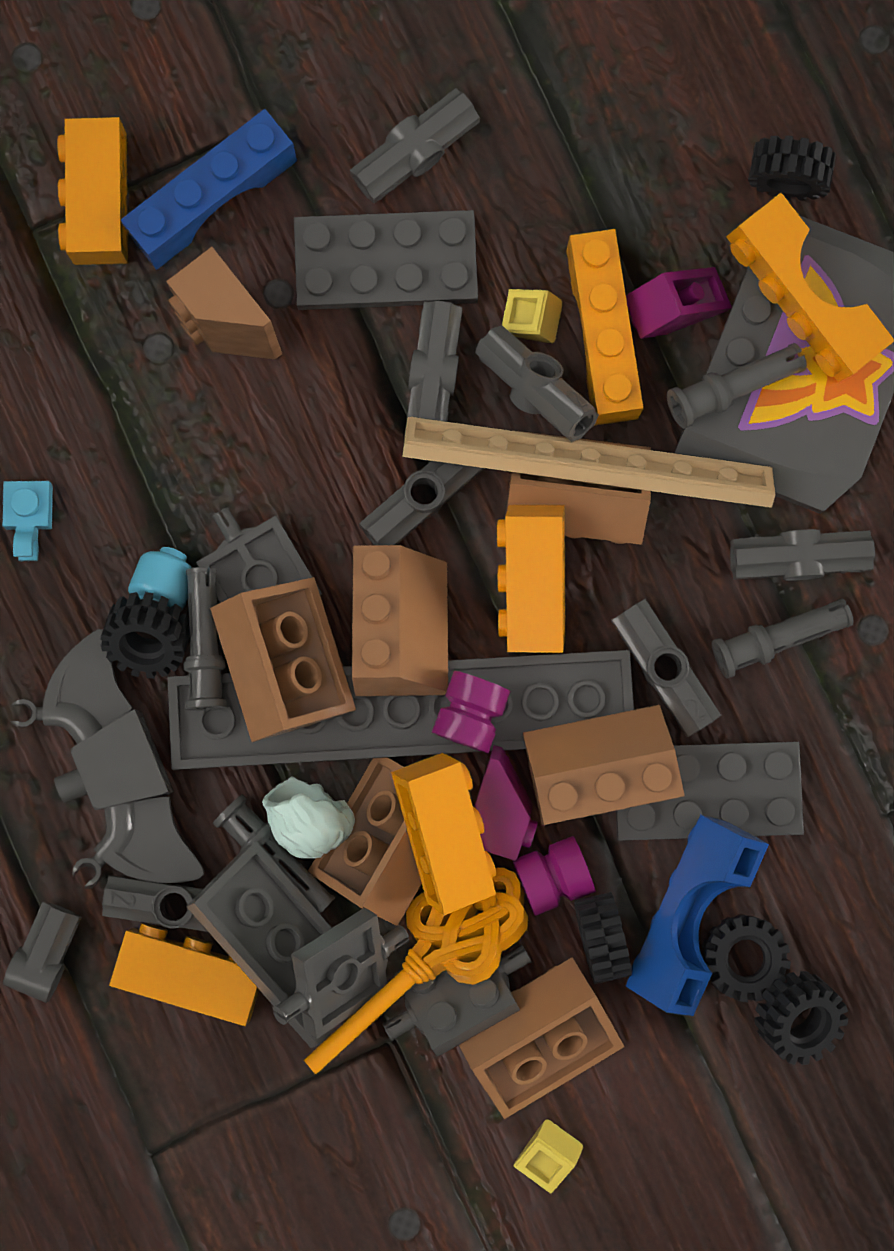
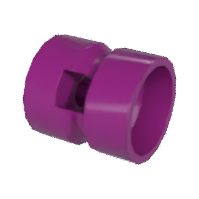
[431,670,511,753]
[512,836,596,916]

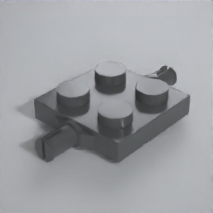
[196,507,323,603]
[273,908,409,1039]
[382,945,532,1057]

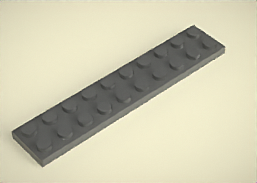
[168,650,634,770]

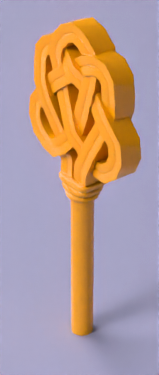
[303,868,528,1074]

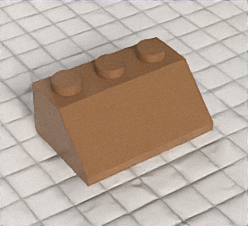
[166,247,282,359]
[506,431,651,545]
[352,545,448,696]
[210,577,356,742]
[522,705,685,825]
[308,757,422,926]
[459,957,625,1119]

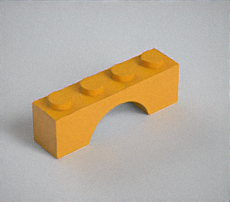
[726,193,894,382]
[566,229,643,425]

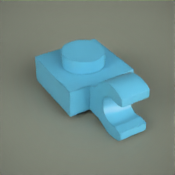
[2,481,53,561]

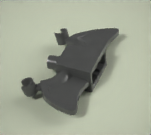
[10,629,205,889]

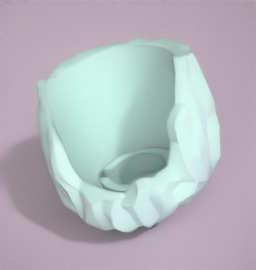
[262,776,355,858]

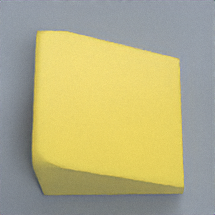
[502,289,562,343]
[513,1119,583,1194]

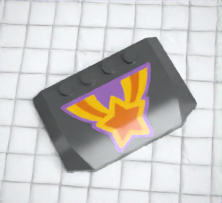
[674,216,894,514]

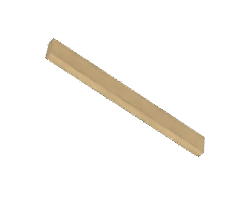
[402,417,776,508]

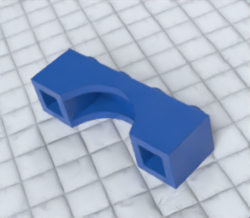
[120,109,297,270]
[626,814,769,1016]

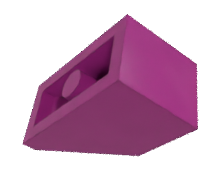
[626,267,732,339]
[474,745,538,861]

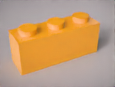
[57,117,128,265]
[497,505,565,653]
[391,753,496,915]
[109,923,259,1026]

